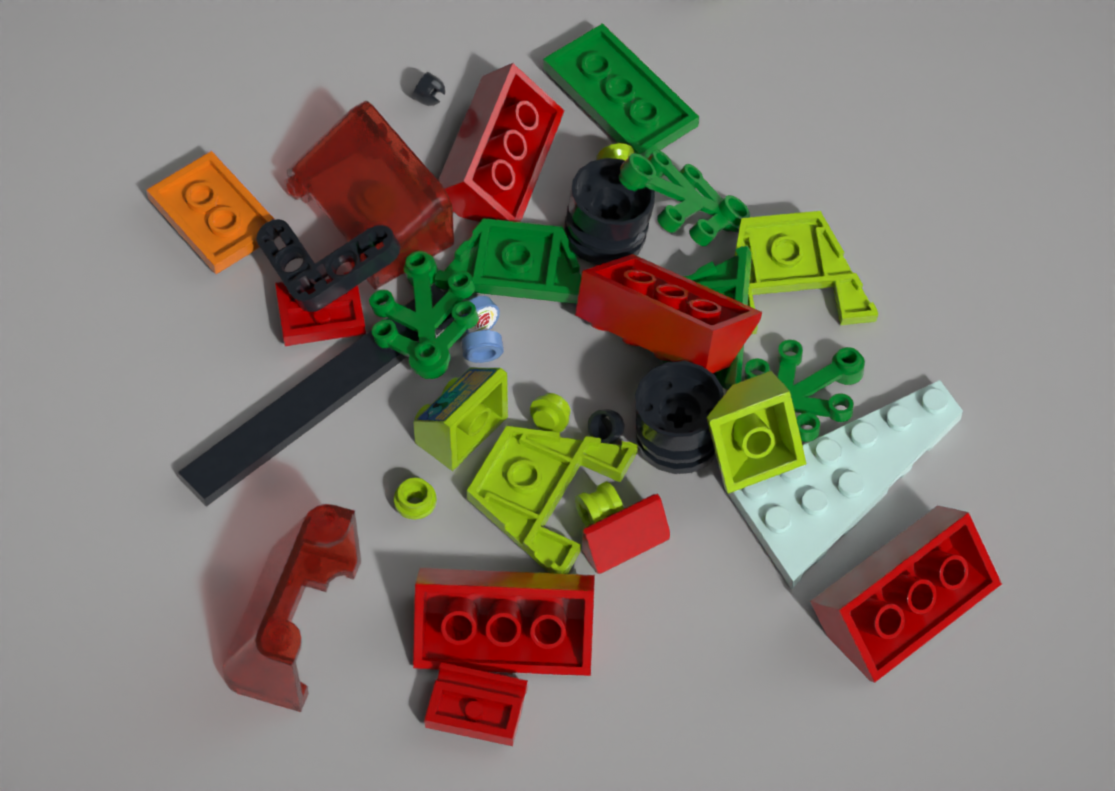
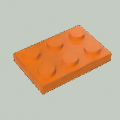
[146,151,275,274]

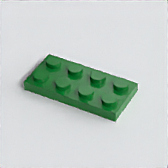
[543,23,700,159]

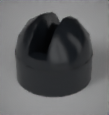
[412,72,445,106]
[587,409,625,443]

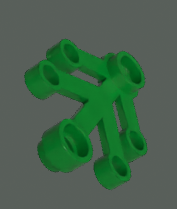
[619,150,750,246]
[369,251,479,379]
[744,339,865,442]

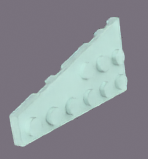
[727,380,963,589]

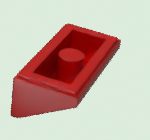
[582,493,670,574]

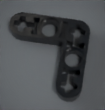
[256,219,401,312]

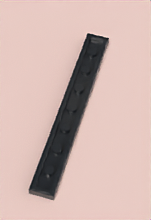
[178,284,454,507]

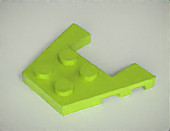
[734,211,878,334]
[467,426,638,574]

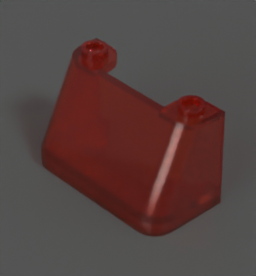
[284,101,454,290]
[222,504,362,712]

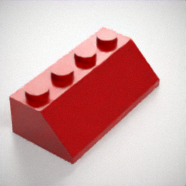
[433,63,565,222]
[575,254,762,373]
[810,505,1002,683]
[413,568,595,676]

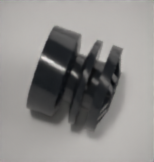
[564,158,655,265]
[635,361,724,474]

